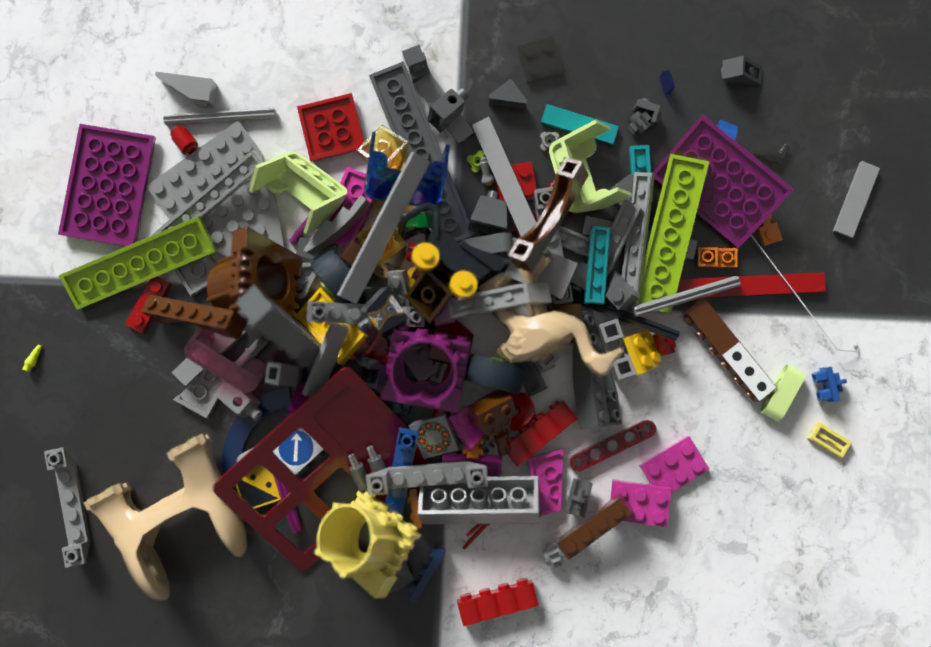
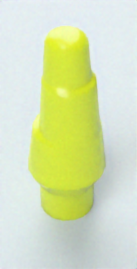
[22,345,42,372]

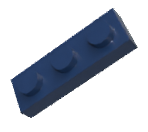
[408,545,446,604]

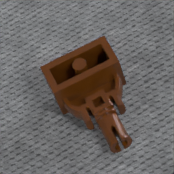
[467,390,516,456]

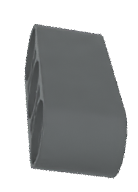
[460,233,513,257]

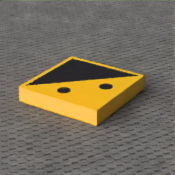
[236,465,281,509]

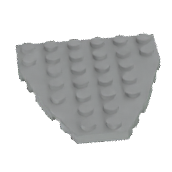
[146,121,285,257]

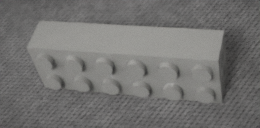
[418,476,539,524]

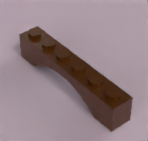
[508,157,589,273]
[141,295,248,340]

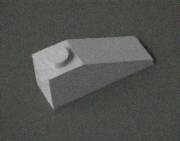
[155,72,217,108]

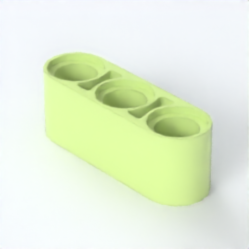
[760,364,806,422]

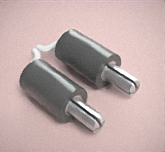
[348,445,386,491]

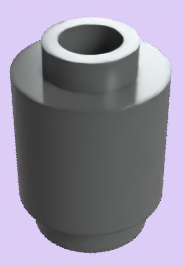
[382,241,407,270]

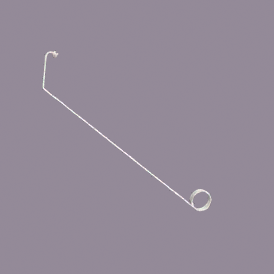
[751,235,859,352]

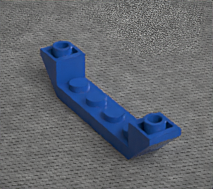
[385,428,419,516]

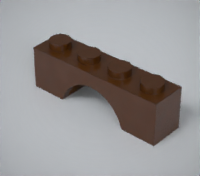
[557,493,633,560]

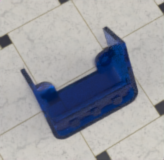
[364,131,450,206]

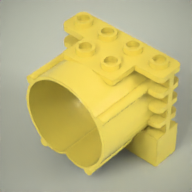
[315,490,421,598]

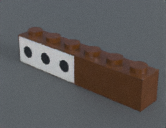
[681,297,777,402]

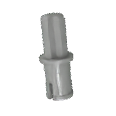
[234,336,268,371]

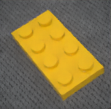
[297,287,368,366]

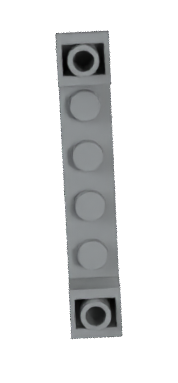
[534,186,573,305]
[434,283,552,326]
[307,301,425,327]
[44,447,91,568]
[366,461,488,496]

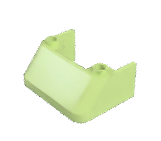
[549,120,632,213]
[249,152,347,234]

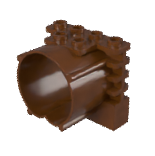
[207,226,302,321]

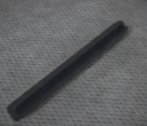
[572,292,680,341]

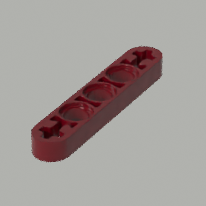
[569,420,656,472]

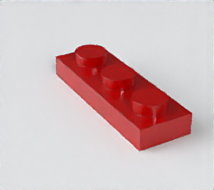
[125,276,172,333]

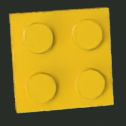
[623,330,662,375]

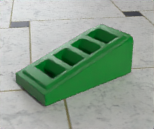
[397,212,433,228]

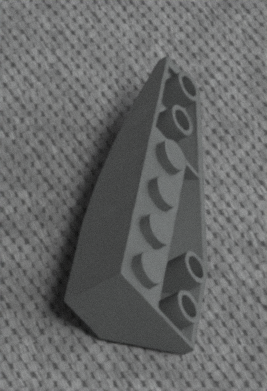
[573,311,622,430]

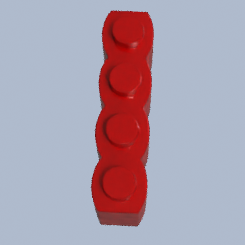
[505,400,578,467]
[457,578,539,626]

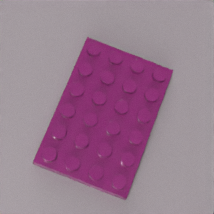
[653,114,794,248]
[58,123,156,246]

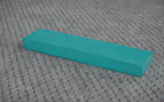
[541,104,619,145]
[584,226,611,305]

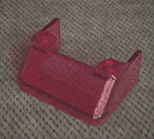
[184,306,280,393]

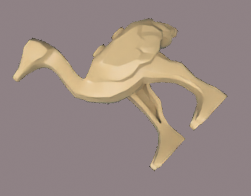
[479,255,623,377]

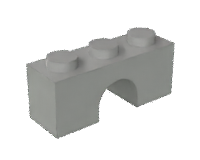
[597,318,636,380]

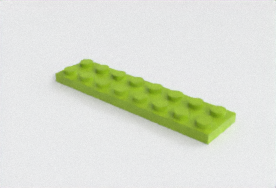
[639,154,709,314]
[58,216,217,310]

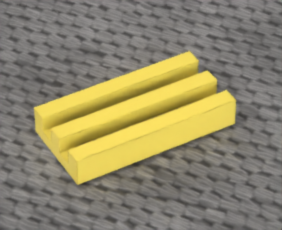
[807,422,852,459]

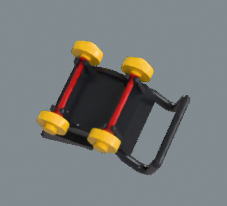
[395,203,512,299]

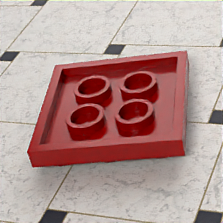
[297,93,366,162]

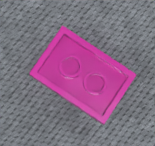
[639,436,710,493]
[610,479,671,527]

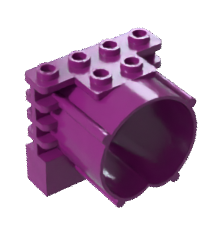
[380,325,471,413]

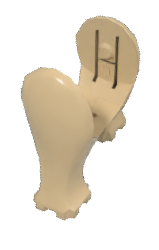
[84,434,247,600]

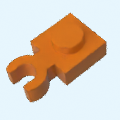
[757,214,783,247]

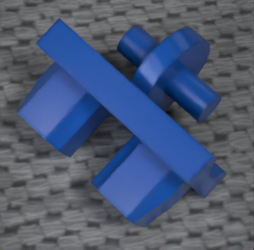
[811,367,847,402]

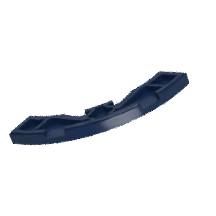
[221,387,292,474]

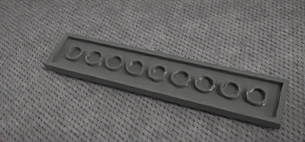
[369,61,475,242]

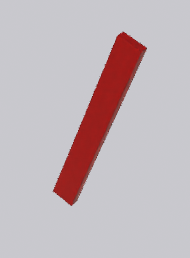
[676,272,826,298]

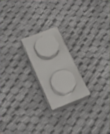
[387,270,411,307]

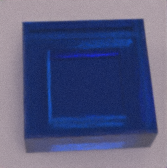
[659,70,675,95]

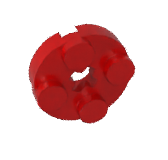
[507,392,536,431]

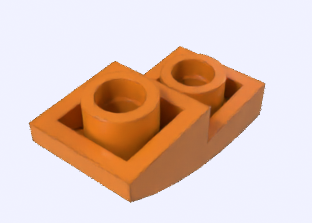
[698,247,738,268]

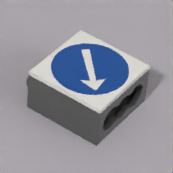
[274,428,325,475]

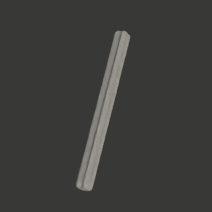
[163,108,276,126]
[633,276,741,317]

